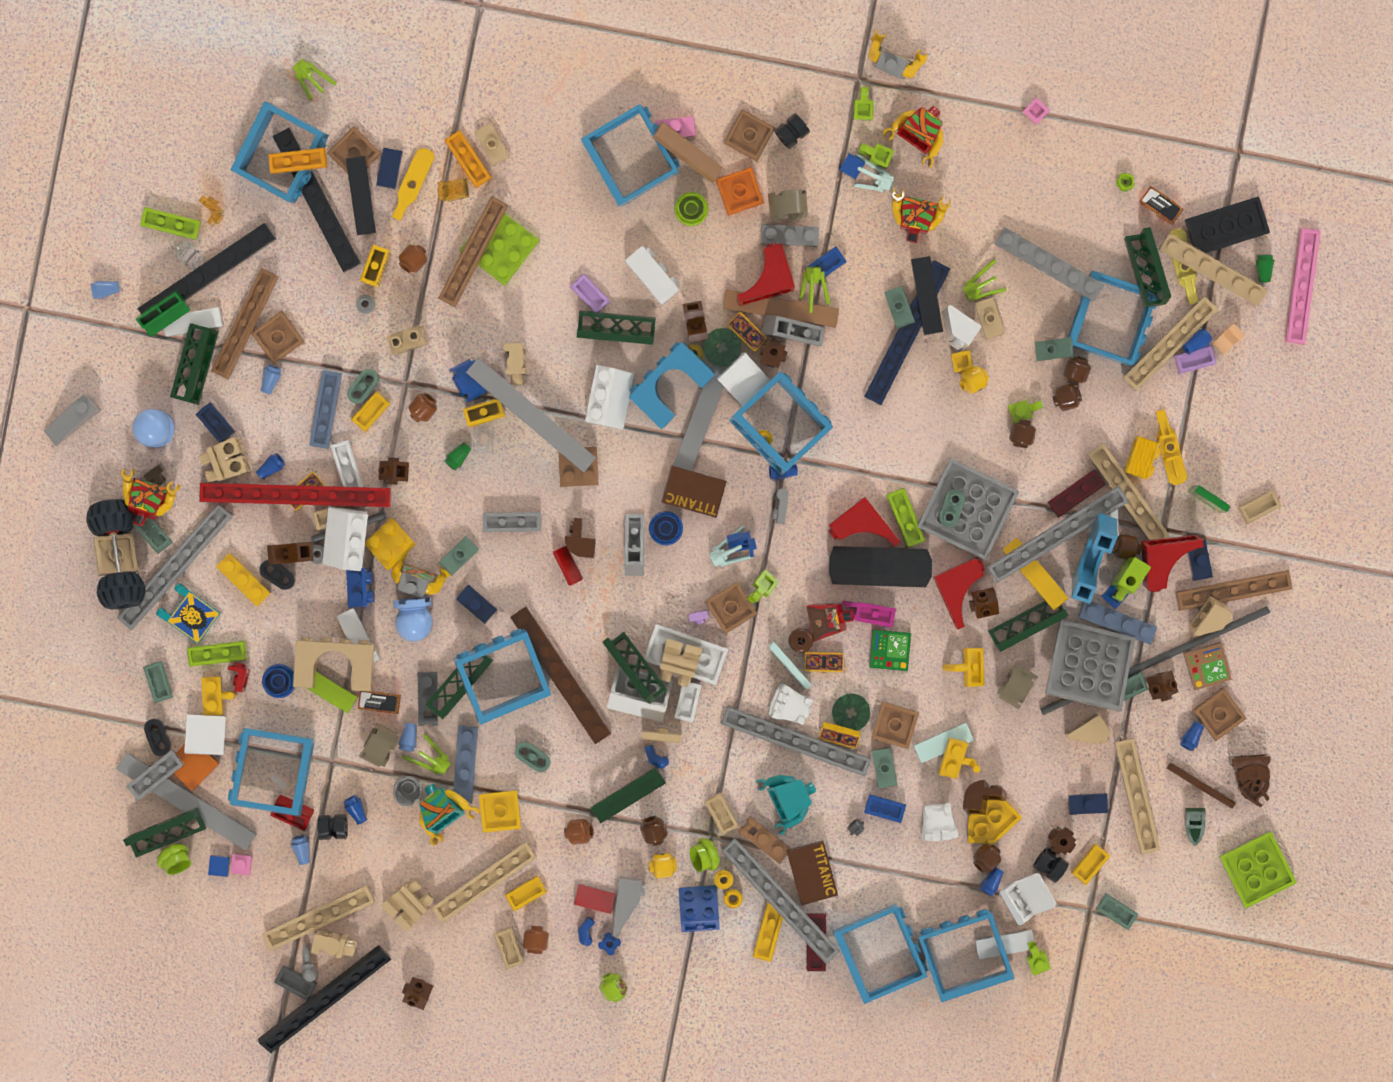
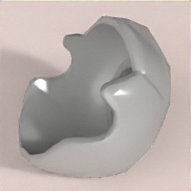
[393,776,422,807]

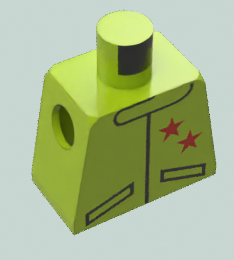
[1112,557,1151,602]

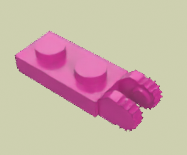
[842,600,896,628]

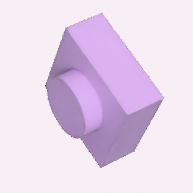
[688,610,709,625]

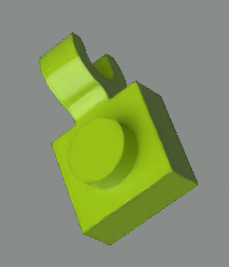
[853,86,874,121]
[858,143,894,169]
[1008,400,1044,423]
[747,569,779,604]
[1026,941,1051,976]

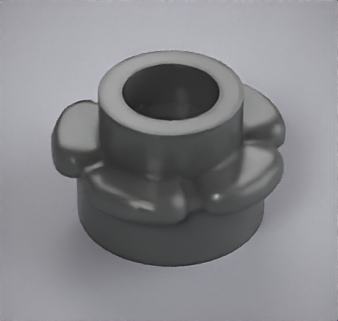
[847,818,865,836]

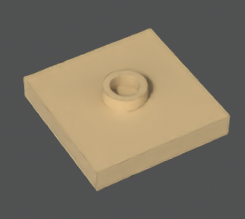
[642,728,681,743]

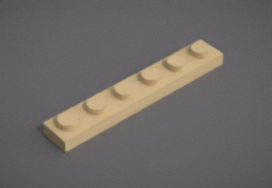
[1159,233,1268,306]
[1123,296,1218,391]
[1087,443,1170,540]
[1114,738,1160,855]
[431,842,537,923]
[262,884,375,951]

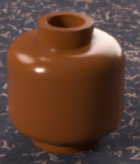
[399,244,427,273]
[409,393,437,422]
[564,819,594,845]
[523,926,549,954]

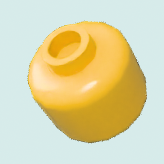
[959,366,989,394]
[648,853,677,879]

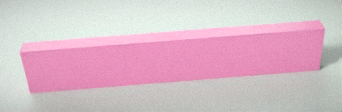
[1285,228,1321,345]

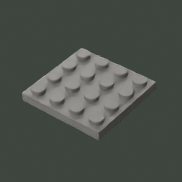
[917,458,1020,560]
[1045,620,1135,712]

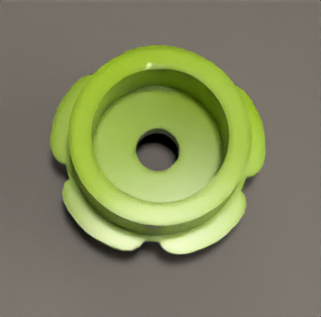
[1116,173,1135,192]

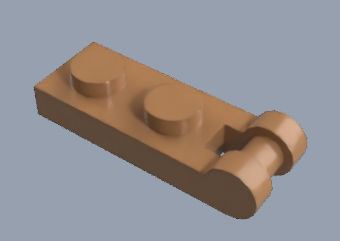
[738,816,791,864]

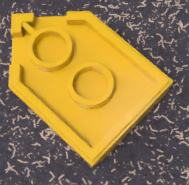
[967,800,1022,844]

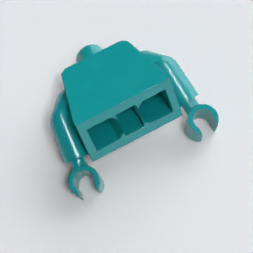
[755,775,816,835]

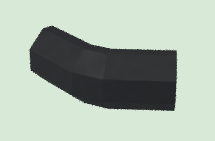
[829,546,932,587]

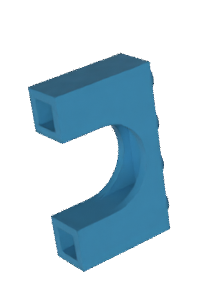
[629,341,716,429]
[1072,513,1118,604]

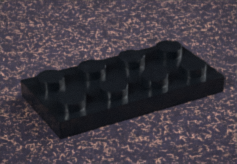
[1184,196,1270,253]

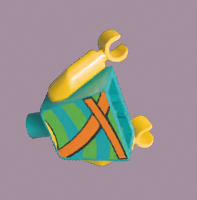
[419,784,480,845]

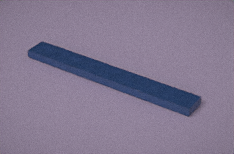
[864,260,951,405]

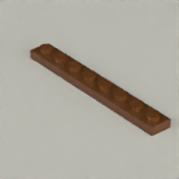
[510,607,611,744]

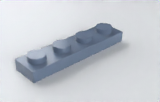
[309,370,342,449]
[1078,602,1157,645]
[453,725,478,804]

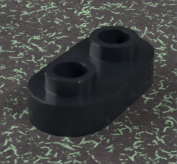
[259,560,296,590]
[144,718,171,756]

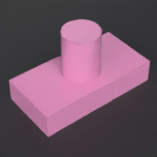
[655,116,695,138]

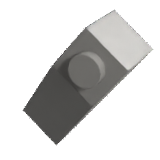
[762,315,825,346]
[44,394,101,446]
[624,514,644,576]
[613,877,646,937]

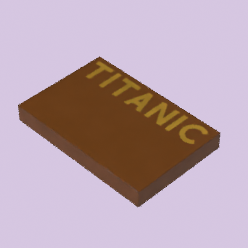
[661,465,727,518]
[786,840,838,906]

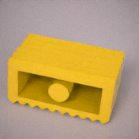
[359,244,392,288]
[463,399,506,427]
[1124,436,1161,480]

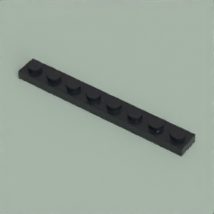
[272,128,361,273]
[137,223,276,313]
[258,945,392,1053]

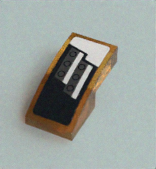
[1139,186,1184,226]
[358,691,401,714]

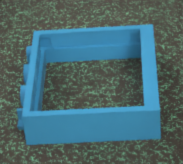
[230,101,329,204]
[581,104,680,207]
[1068,270,1157,367]
[729,371,833,476]
[453,628,552,725]
[228,728,315,817]
[833,904,929,1004]
[919,909,1015,1002]

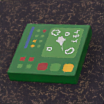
[1188,485,1231,513]
[869,629,911,671]

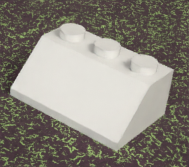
[942,305,982,350]
[585,365,635,430]
[322,507,368,571]
[607,666,673,722]

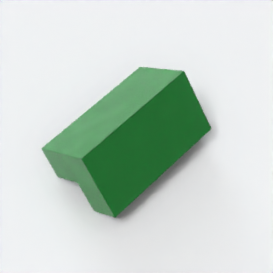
[136,290,191,337]

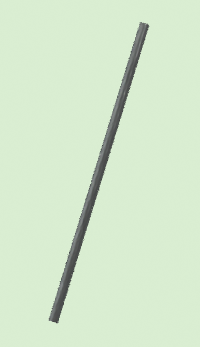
[1040,606,1270,715]

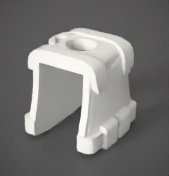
[768,682,813,725]
[921,803,959,841]

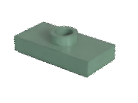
[884,286,915,329]
[1035,337,1074,361]
[133,518,173,554]
[438,536,479,576]
[143,661,174,703]
[1123,672,1149,701]
[871,747,898,789]
[1095,893,1139,930]

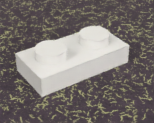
[674,682,702,722]

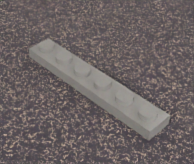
[994,227,1104,302]

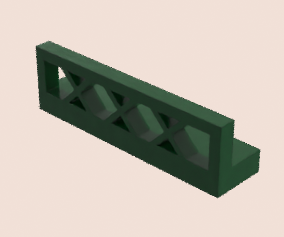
[1124,227,1171,308]
[576,310,656,345]
[170,323,219,405]
[988,601,1069,652]
[602,632,668,704]
[425,646,494,719]
[590,767,666,824]
[123,808,206,858]

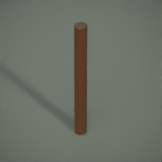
[1166,762,1236,809]

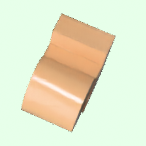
[1212,323,1245,354]

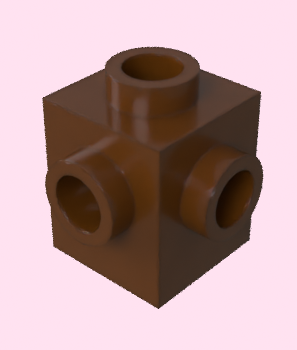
[759,338,788,369]
[378,457,409,485]
[969,587,999,619]
[1146,670,1179,702]
[1047,826,1076,855]
[402,977,434,1010]

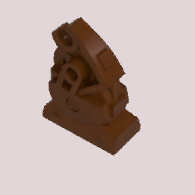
[1228,754,1271,807]

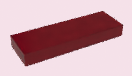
[1047,469,1106,518]
[806,913,826,971]

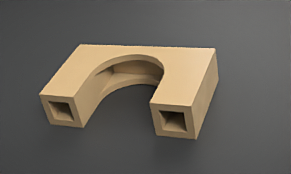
[293,637,375,691]

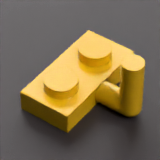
[942,648,984,687]
[201,676,237,716]
[938,737,981,779]

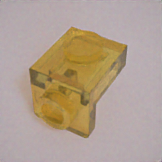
[437,178,469,202]
[199,195,224,226]

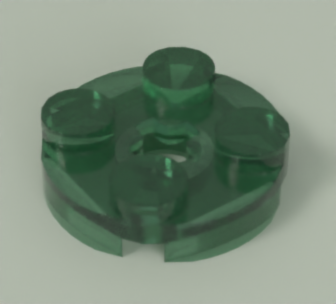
[703,328,741,367]
[832,693,870,731]

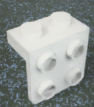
[999,873,1056,925]

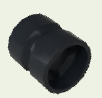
[774,113,810,150]
[317,814,348,840]
[1033,847,1069,883]

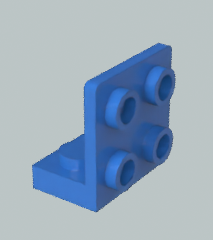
[346,568,375,608]
[679,885,720,932]

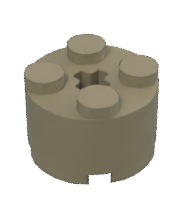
[768,190,808,222]
[997,665,1038,709]
[359,723,399,767]

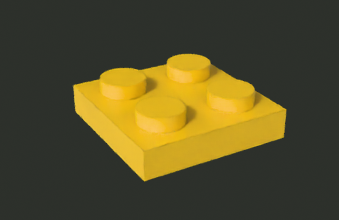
[365,517,416,571]
[479,790,521,833]

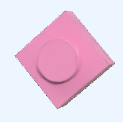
[1022,97,1050,125]
[230,853,253,875]

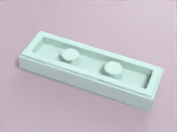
[769,641,812,690]
[913,722,974,763]

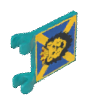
[156,583,221,644]

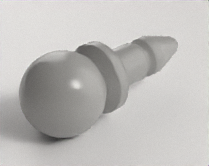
[302,944,318,982]

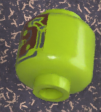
[599,973,628,1002]

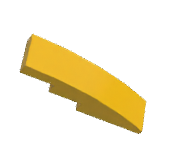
[1002,537,1069,611]

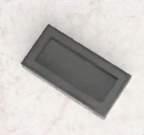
[274,965,317,1000]

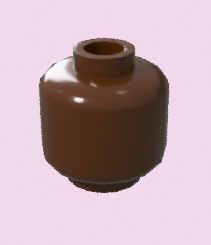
[1063,356,1091,386]
[1052,384,1082,411]
[1009,419,1036,448]
[1112,534,1141,560]
[788,628,813,653]
[640,816,668,846]
[973,844,1001,873]

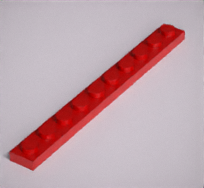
[199,483,391,507]

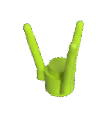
[293,59,337,100]
[962,259,1006,301]
[799,267,830,313]
[402,734,451,775]

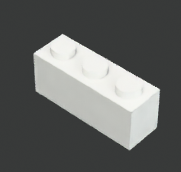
[625,246,680,306]

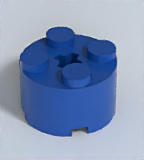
[449,359,487,403]

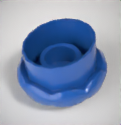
[649,511,683,546]
[262,664,295,698]

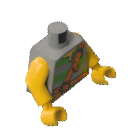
[868,30,928,79]
[391,553,451,598]

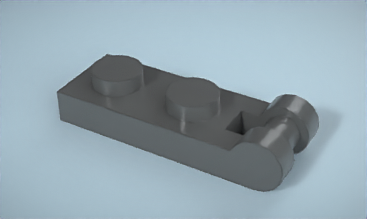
[417,672,438,726]

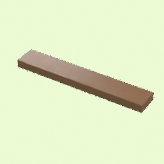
[438,196,509,308]
[211,268,279,380]
[723,289,839,328]
[1175,570,1293,611]

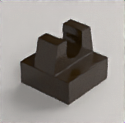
[144,463,166,485]

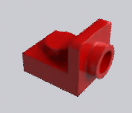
[228,662,250,692]

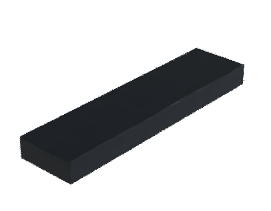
[346,156,376,235]
[911,256,943,335]

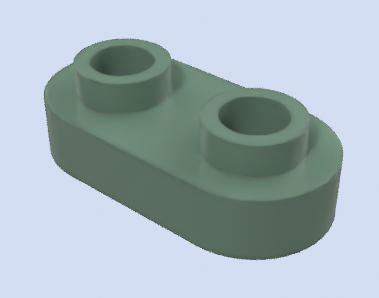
[347,369,379,404]
[939,490,965,527]
[515,742,551,772]

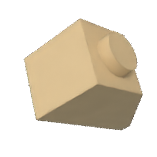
[1189,596,1234,636]
[1065,713,1112,745]

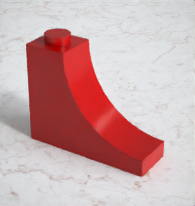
[737,243,795,306]
[828,497,901,547]
[1141,535,1203,592]
[933,558,985,630]

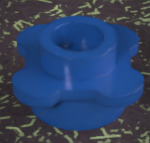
[598,932,621,955]

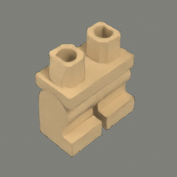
[386,325,429,356]
[503,343,528,386]
[199,437,251,482]
[660,639,703,687]
[381,879,435,932]
[311,928,358,959]

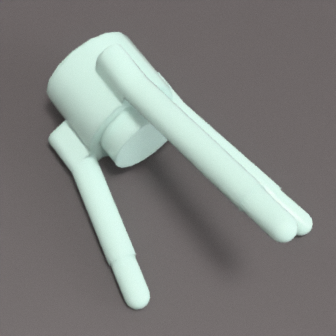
[854,153,894,192]
[709,526,753,567]

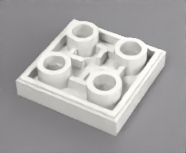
[716,352,770,406]
[184,715,226,755]

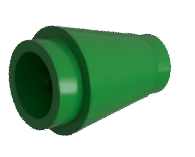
[1255,255,1275,282]
[444,442,472,471]

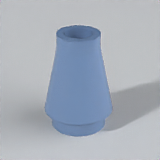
[90,281,120,300]
[260,364,282,394]
[398,723,417,752]
[290,835,310,865]

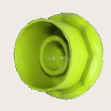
[674,192,709,226]
[689,838,720,872]
[156,843,192,875]

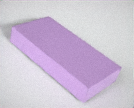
[570,274,610,312]
[1174,345,1217,374]

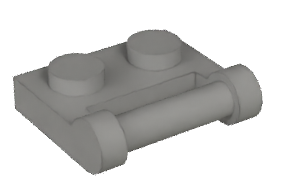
[773,489,788,524]

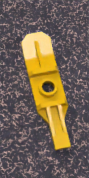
[392,148,435,221]
[1155,409,1188,486]

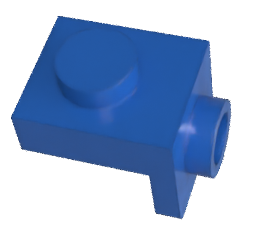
[727,531,757,558]

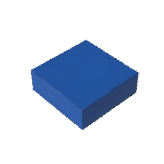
[839,153,865,180]
[208,855,230,877]

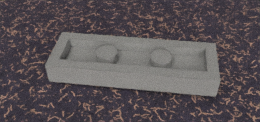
[761,224,819,247]
[483,512,541,532]
[127,750,185,801]

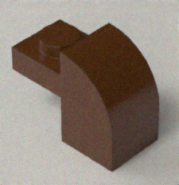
[682,301,708,342]
[565,518,596,558]
[267,542,314,565]
[963,780,1007,815]

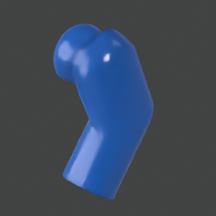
[644,745,669,769]
[578,916,595,946]

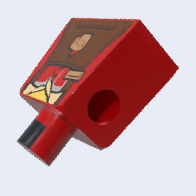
[806,603,854,642]

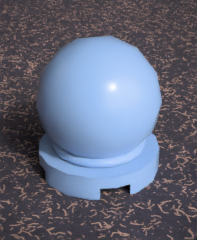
[132,409,175,448]
[393,597,433,642]

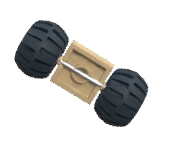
[86,499,146,610]

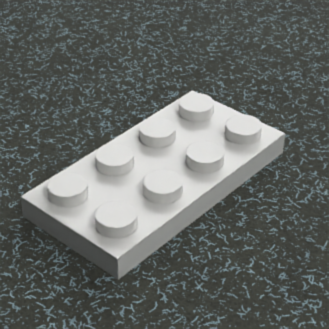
[644,624,728,685]

